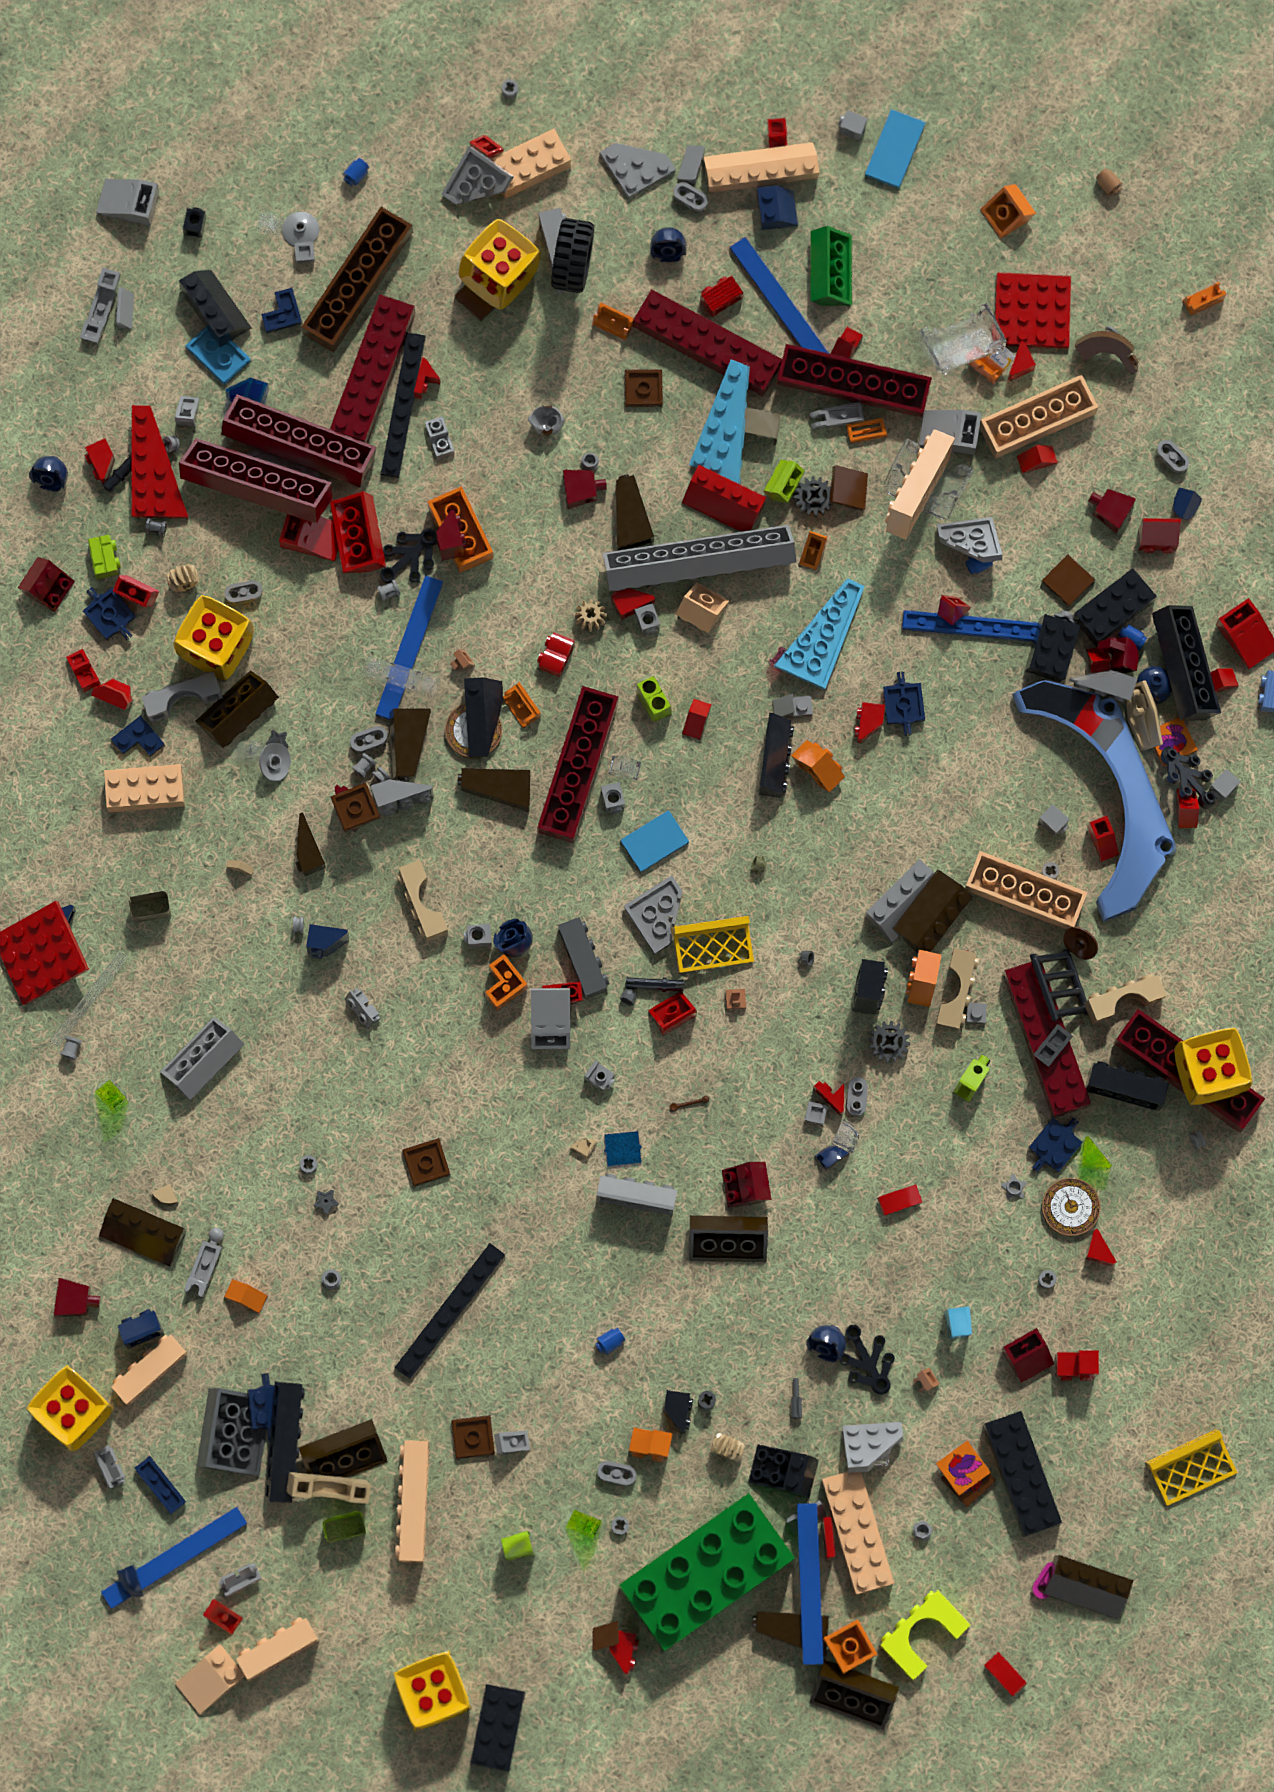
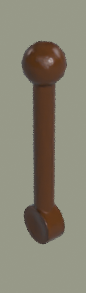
[670,1096,709,1111]

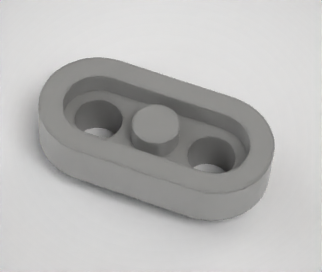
[673,183,708,212]
[1157,440,1189,473]
[225,580,263,604]
[350,726,388,753]
[847,1077,868,1117]
[597,1461,636,1486]

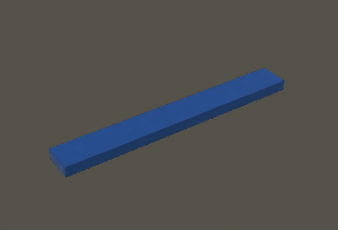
[730,237,829,353]
[375,575,443,720]
[902,610,1038,642]
[797,1503,823,1665]
[101,1507,248,1609]

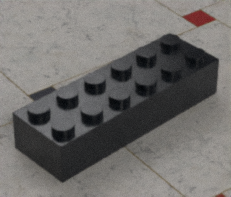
[1152,605,1221,721]
[983,1411,1062,1538]

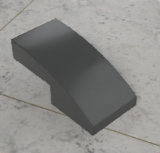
[1034,1024,1073,1067]

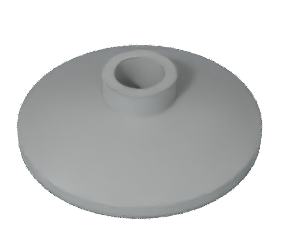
[282,212,319,246]
[259,743,291,781]

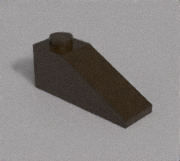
[295,812,326,876]

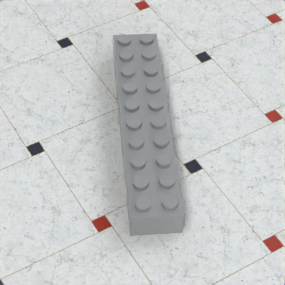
[603,525,796,591]

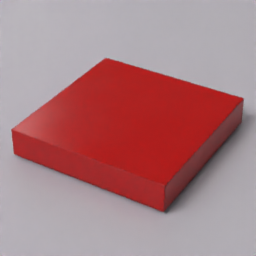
[821,1517,835,1560]

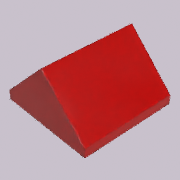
[648,991,697,1036]

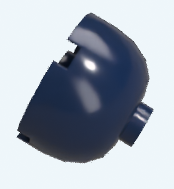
[650,227,687,262]
[29,456,68,492]
[1136,666,1172,704]
[493,919,533,958]
[806,1325,846,1363]

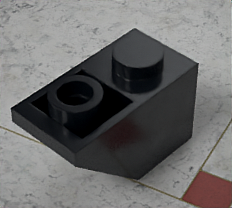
[664,1390,693,1434]

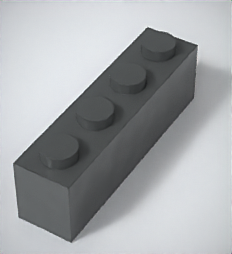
[558,917,609,999]

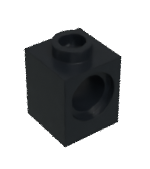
[183,207,207,238]

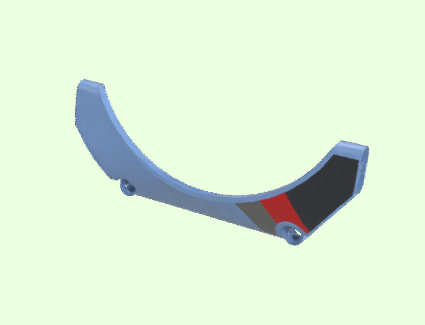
[1012,680,1177,922]

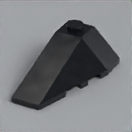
[464,677,503,758]

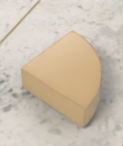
[226,860,254,875]
[570,1139,597,1158]
[152,1184,178,1204]

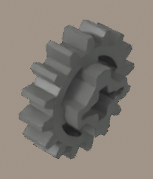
[794,476,834,518]
[868,1021,910,1063]

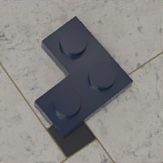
[261,288,303,334]
[111,715,165,757]

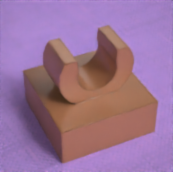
[450,649,475,671]
[726,989,746,1010]
[913,1367,940,1392]

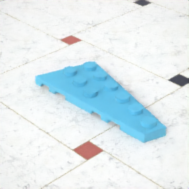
[689,360,750,485]
[773,579,865,689]

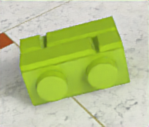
[764,459,805,503]
[88,535,121,579]

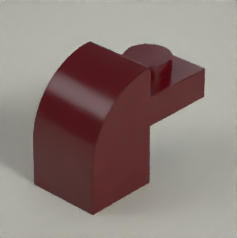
[1098,637,1139,673]

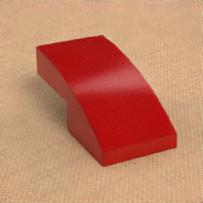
[767,118,788,148]
[66,649,101,692]
[877,1184,923,1216]
[984,1652,1027,1697]

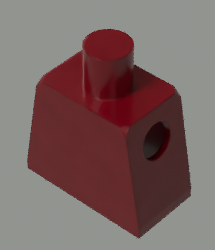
[563,470,607,509]
[1088,489,1136,533]
[54,1278,101,1317]

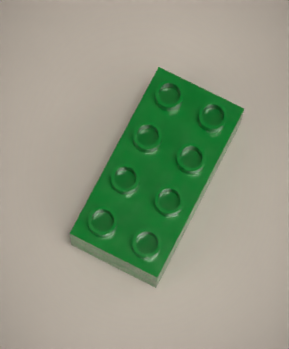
[618,1493,795,1653]

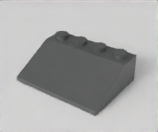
[196,1388,267,1476]

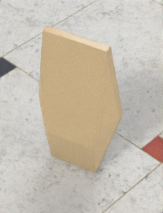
[1127,681,1163,751]

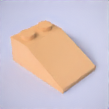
[175,1644,246,1714]

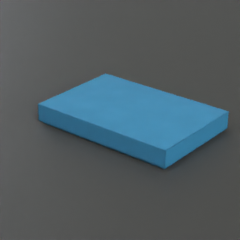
[185,327,251,385]
[620,810,689,872]

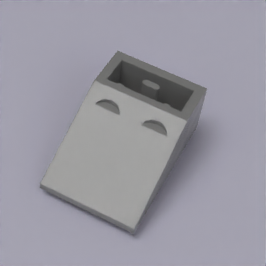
[96,179,160,226]
[919,410,982,455]
[1069,670,1137,702]
[371,780,434,816]
[531,988,570,1049]

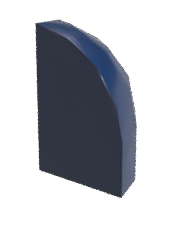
[1173,487,1202,520]
[815,1145,850,1171]
[117,1565,144,1597]

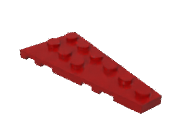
[131,405,188,518]

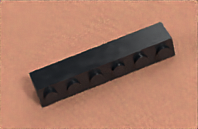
[264,1381,305,1503]

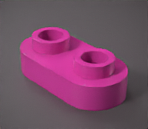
[1032,1562,1053,1599]

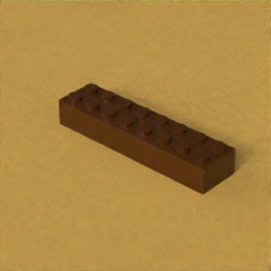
[301,207,413,353]

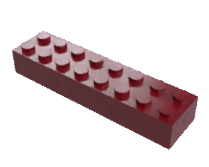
[633,289,782,396]
[330,294,415,444]
[777,344,932,418]
[221,394,376,487]
[179,438,333,523]
[537,686,619,844]
[1003,962,1091,1118]
[1113,1009,1265,1133]

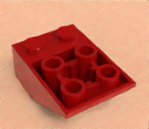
[279,514,338,562]
[1215,598,1274,669]

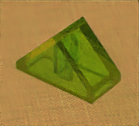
[95,1079,129,1115]
[1080,1136,1112,1171]
[566,1509,602,1541]

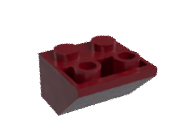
[436,510,466,561]
[17,557,75,612]
[722,1162,772,1208]
[1001,1328,1055,1383]

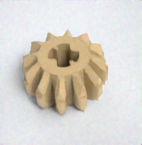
[167,564,200,593]
[575,599,607,632]
[711,1433,745,1462]

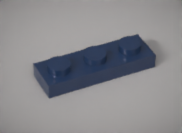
[134,1456,187,1515]

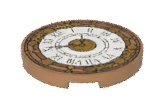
[445,703,502,759]
[1042,1178,1101,1236]

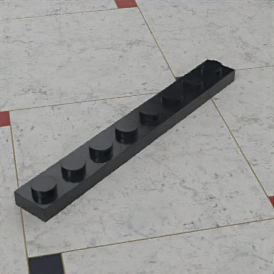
[381,332,426,478]
[394,1243,505,1379]

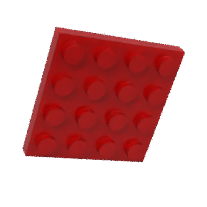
[994,272,1071,349]
[0,901,90,1005]

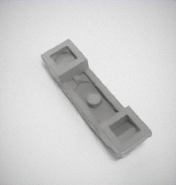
[80,268,121,344]

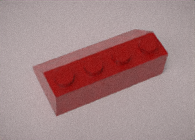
[682,465,766,532]
[330,491,386,574]

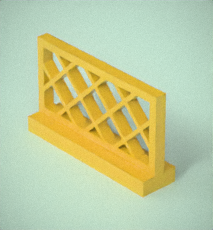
[670,916,754,973]
[1145,1429,1238,1506]

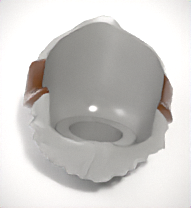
[528,405,565,436]

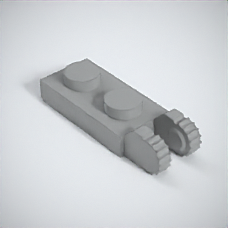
[809,402,864,430]

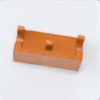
[1182,282,1226,316]
[592,302,634,340]
[503,682,541,728]

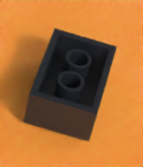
[1024,614,1081,682]

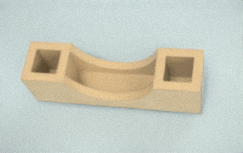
[397,860,449,941]
[936,948,979,1029]
[1084,974,1167,1025]
[286,1472,371,1504]

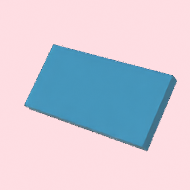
[865,109,925,189]

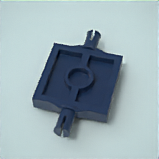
[82,587,136,641]
[883,671,925,736]
[1028,1117,1083,1173]
[247,1373,274,1441]

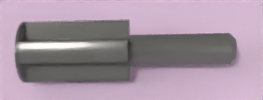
[791,1378,803,1419]

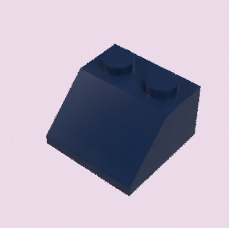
[757,186,798,230]
[306,924,350,959]
[118,1309,164,1349]

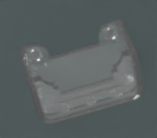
[918,303,1006,375]
[883,438,974,520]

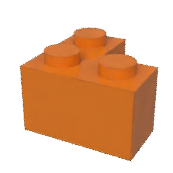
[791,740,845,792]
[905,950,942,1007]
[485,954,528,1011]
[629,1427,673,1463]

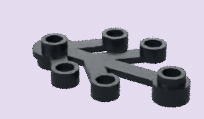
[380,528,437,583]
[1160,747,1215,809]
[839,1324,895,1395]

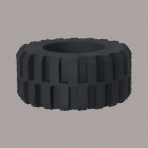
[551,218,594,293]

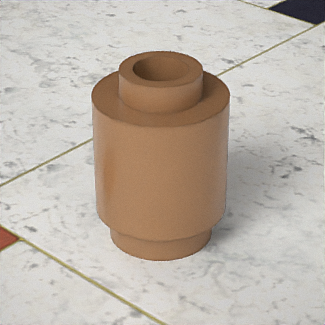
[1096,168,1123,196]

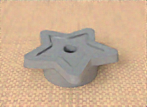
[1054,611,1077,624]
[1001,1174,1027,1199]

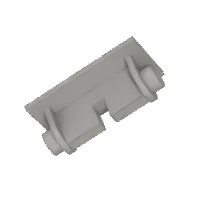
[345,988,380,1029]
[93,1445,126,1489]
[218,1563,262,1597]

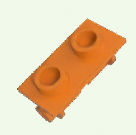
[965,347,1004,384]

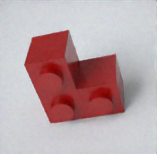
[1055,1350,1099,1382]

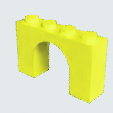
[879,1590,971,1681]

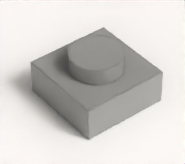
[294,242,315,264]
[966,1003,987,1024]
[804,1101,828,1125]

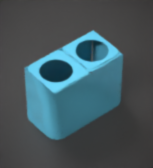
[944,1307,972,1339]

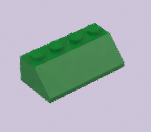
[810,226,852,306]

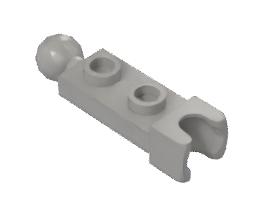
[184,1227,224,1298]

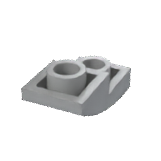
[425,416,455,460]

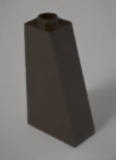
[616,474,654,551]
[389,708,431,782]
[457,768,531,811]
[752,1611,829,1657]

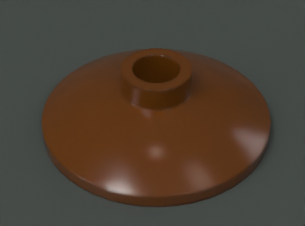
[1063,927,1098,960]

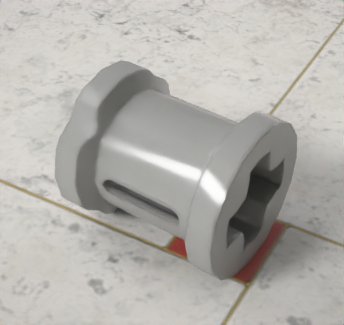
[377,579,401,602]
[352,753,377,779]
[60,1036,82,1060]

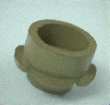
[751,856,767,874]

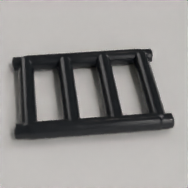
[1030,949,1089,1021]

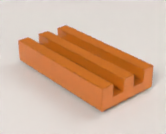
[846,418,887,444]

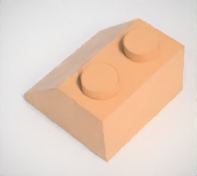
[676,582,729,633]

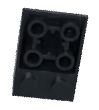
[748,1444,819,1498]

